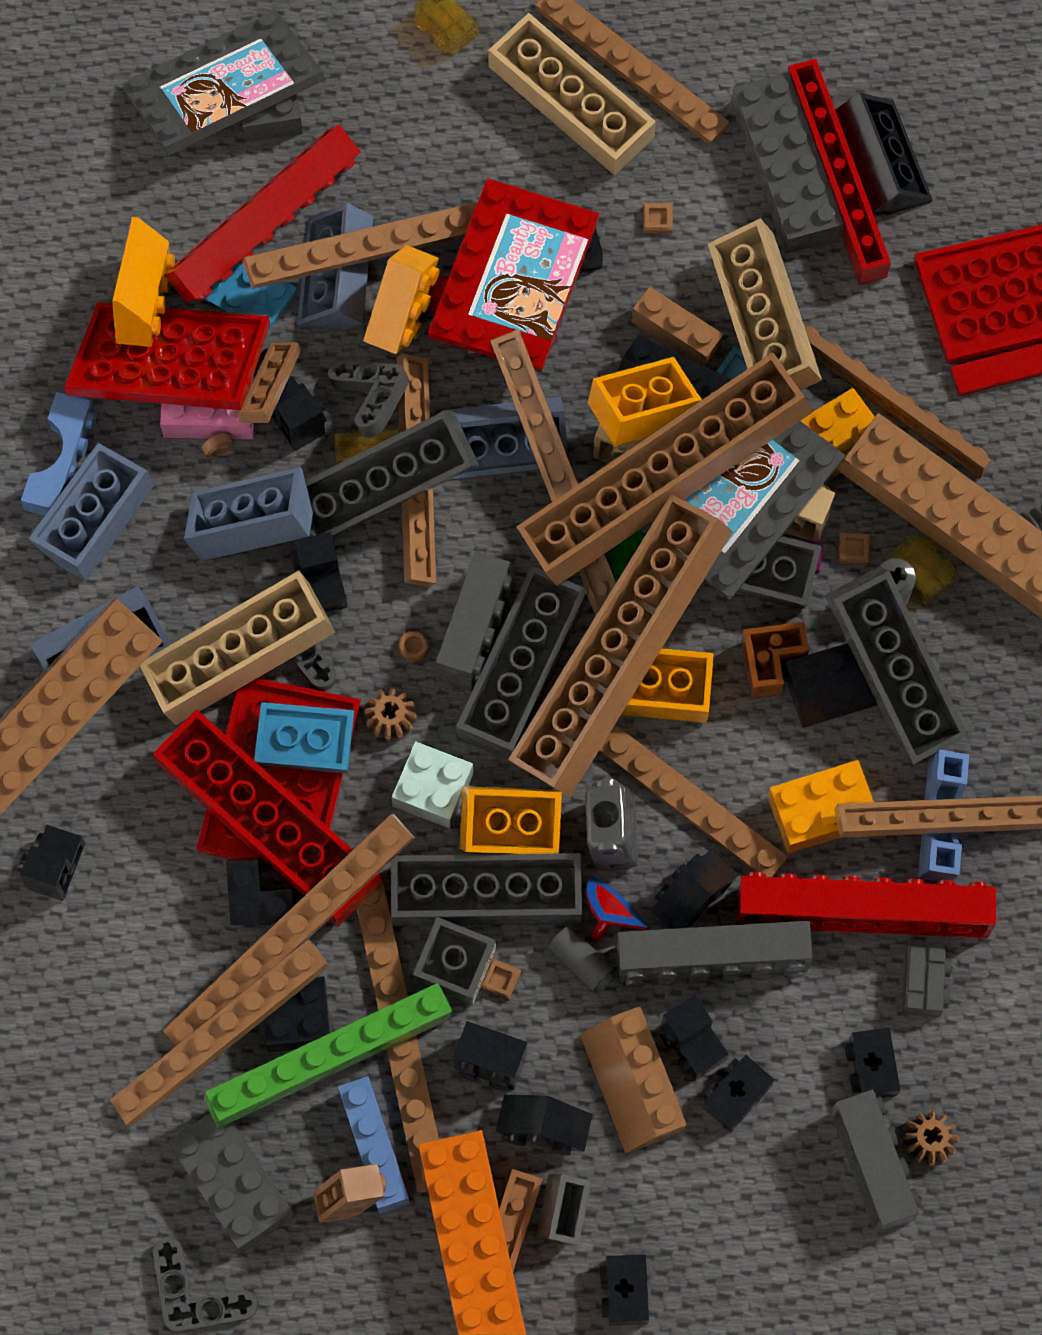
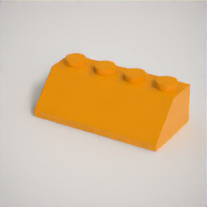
[112,217,175,347]

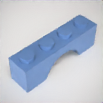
[21,392,97,516]
[918,749,969,882]
[338,1076,410,1214]

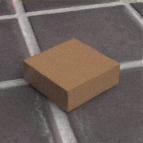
[643,203,673,234]
[838,532,870,565]
[480,958,521,1000]

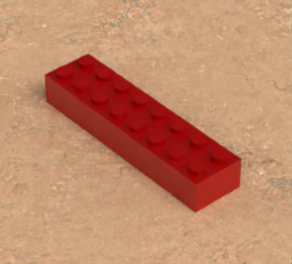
[153,709,381,928]
[736,872,996,938]

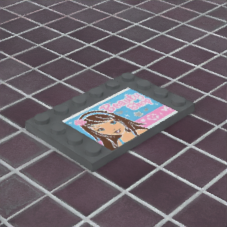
[122,10,325,156]
[640,421,845,600]

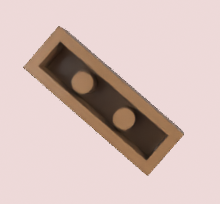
[632,287,724,367]
[313,1164,386,1223]

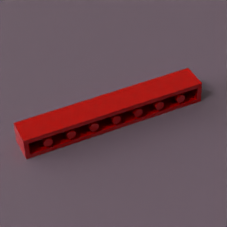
[788,59,891,285]
[164,124,361,302]

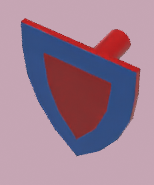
[585,876,648,941]

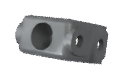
[585,780,638,870]

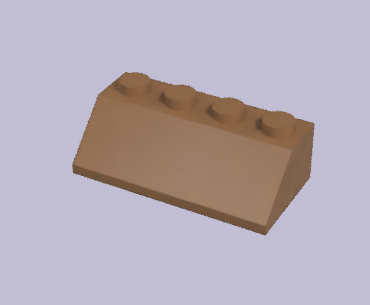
[580,1006,687,1154]

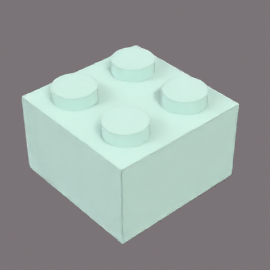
[392,741,474,829]

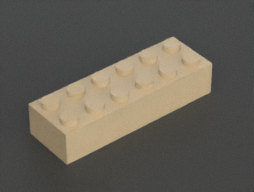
[488,13,656,176]
[708,218,822,390]
[140,571,336,725]

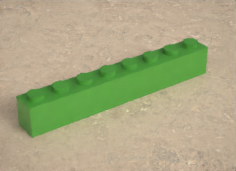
[204,983,452,1129]

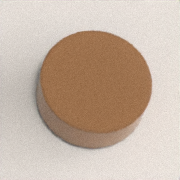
[201,433,233,459]
[398,631,429,663]

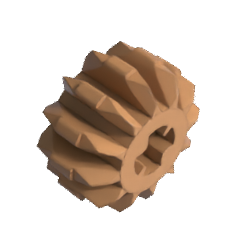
[364,688,417,742]
[903,1110,959,1166]

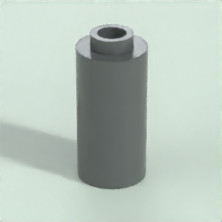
[548,925,615,992]

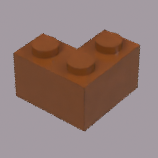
[741,621,809,699]

